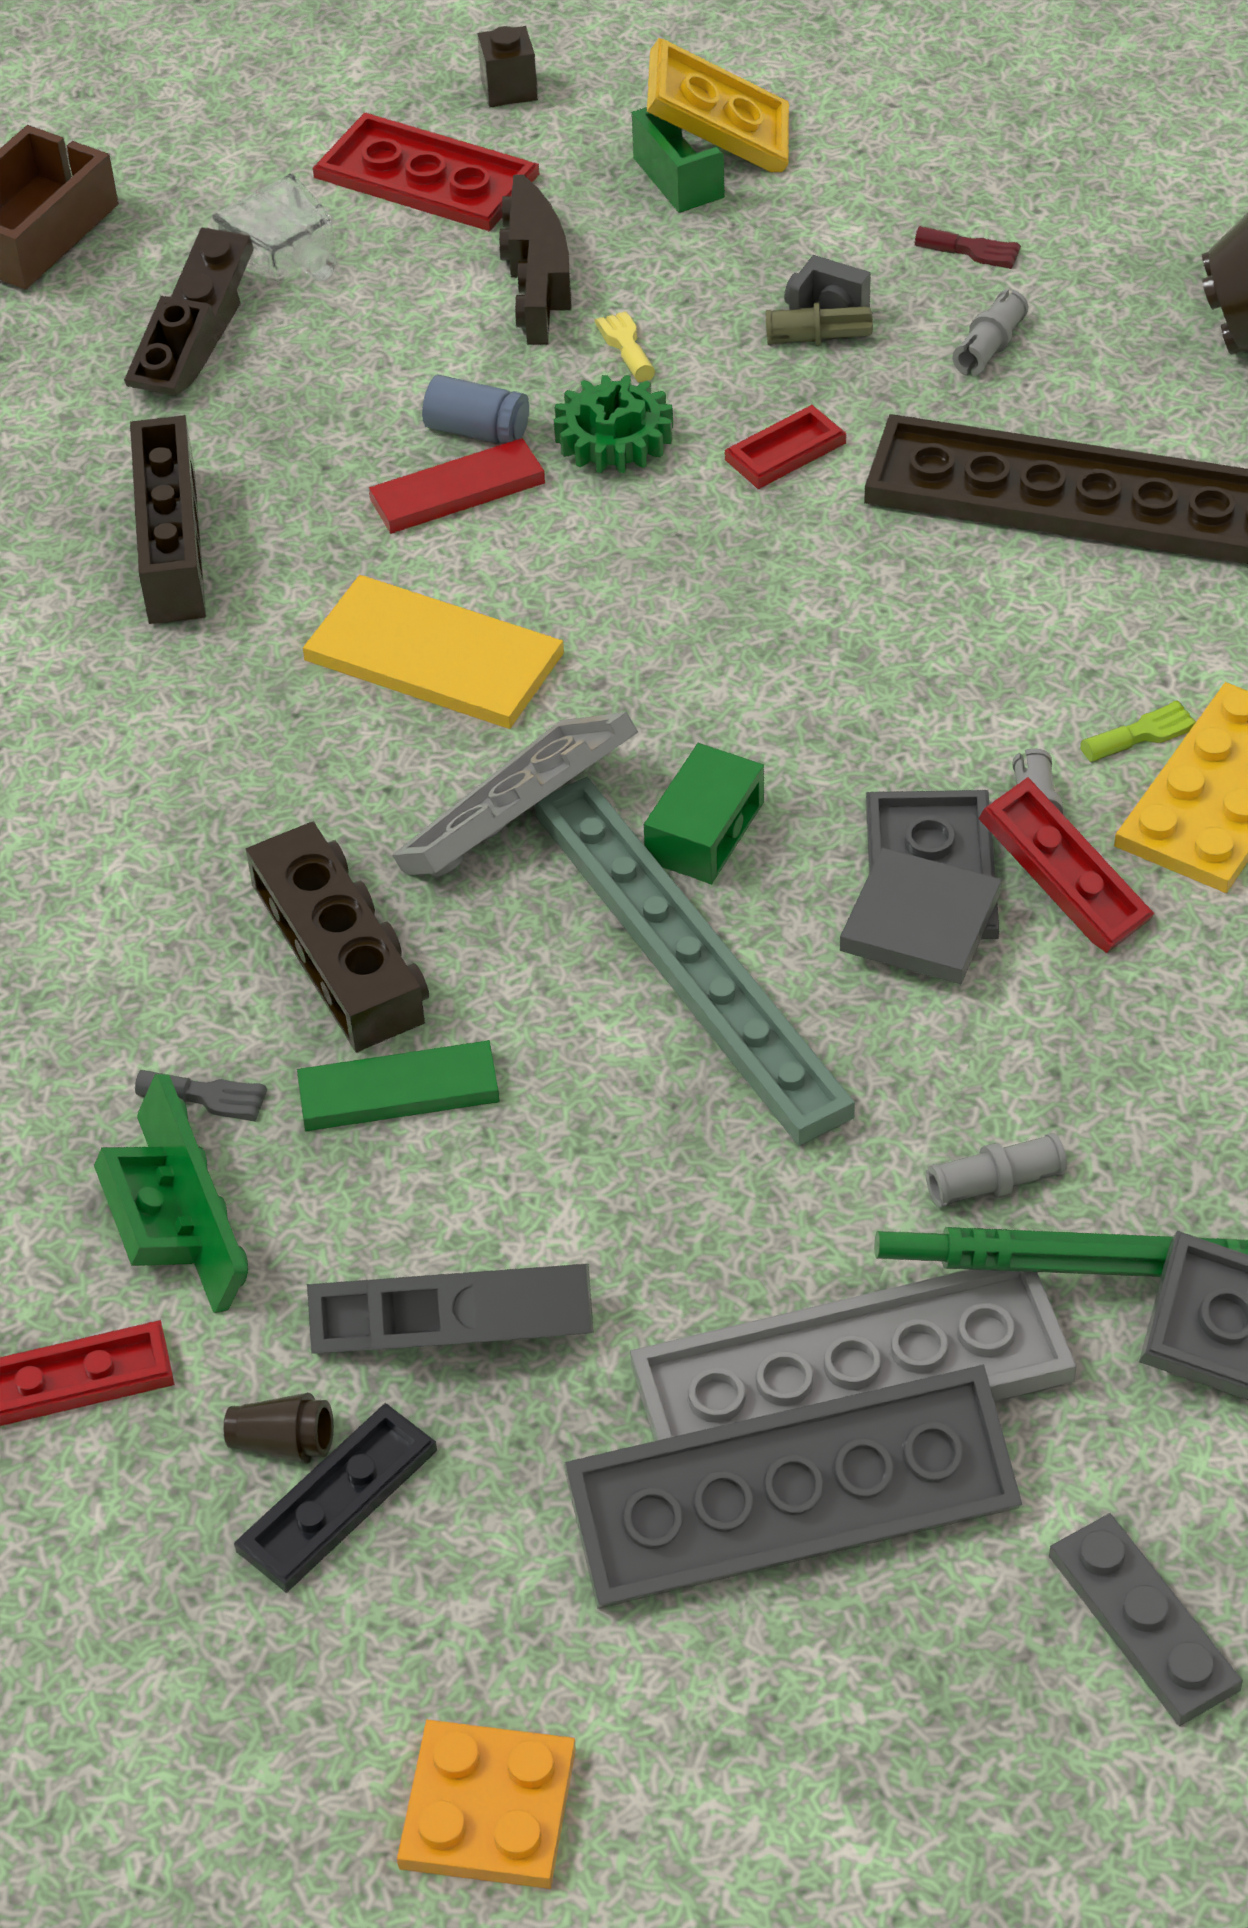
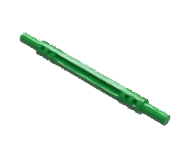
[874,1227,1248,1277]

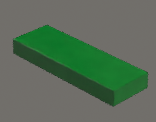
[297,1040,500,1132]

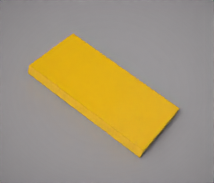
[303,574,564,729]

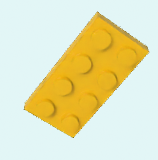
[1114,682,1248,893]

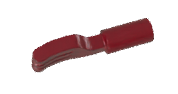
[914,226,1021,269]

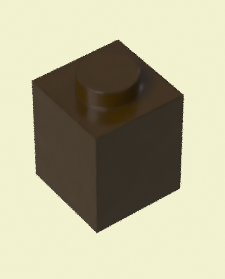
[477,26,538,108]

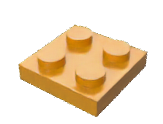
[397,1719,576,1889]

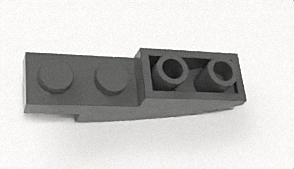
[307,1263,594,1354]

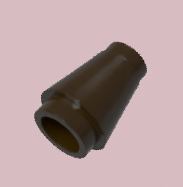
[223,1393,334,1464]

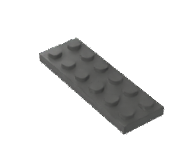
[564,1364,1022,1609]

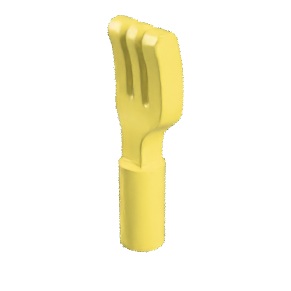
[594,311,655,383]

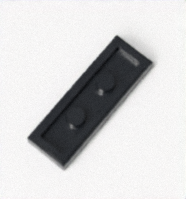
[234,1403,437,1593]

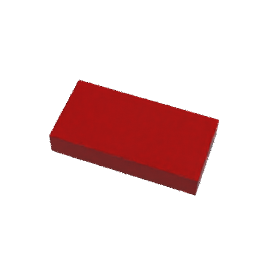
[725,405,846,489]

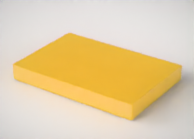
[647,38,789,172]

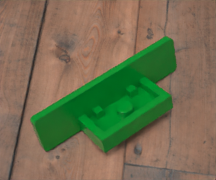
[94,1074,248,1313]

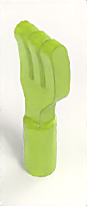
[1080,700,1196,762]

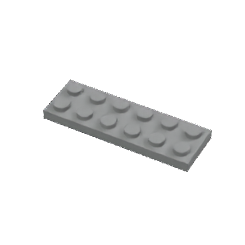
[630,1270,1077,1441]

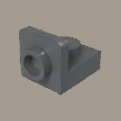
[784,255,871,310]

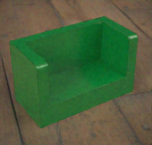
[631,107,725,213]
[643,743,764,885]

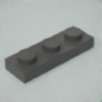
[1049,1513,1243,1727]

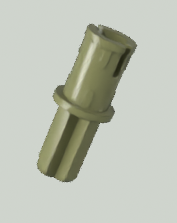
[766,303,873,346]

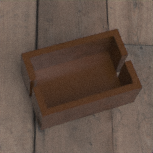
[0,124,119,290]

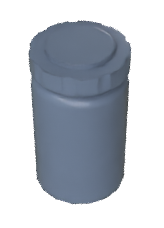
[422,374,530,444]

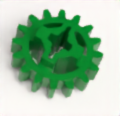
[553,375,673,473]

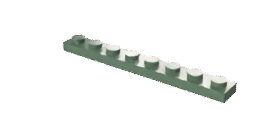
[535,776,855,1146]

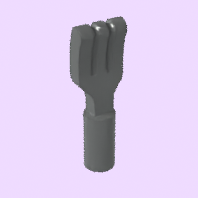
[135,1070,267,1122]

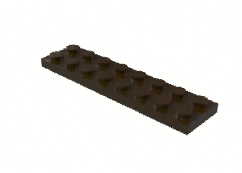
[864,414,1248,564]

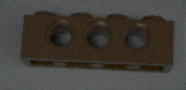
[130,415,206,624]
[245,821,429,1053]

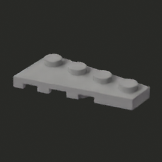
[392,712,638,878]

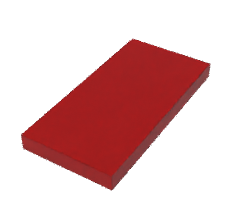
[313,112,539,232]

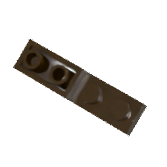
[499,175,572,345]
[124,227,254,396]

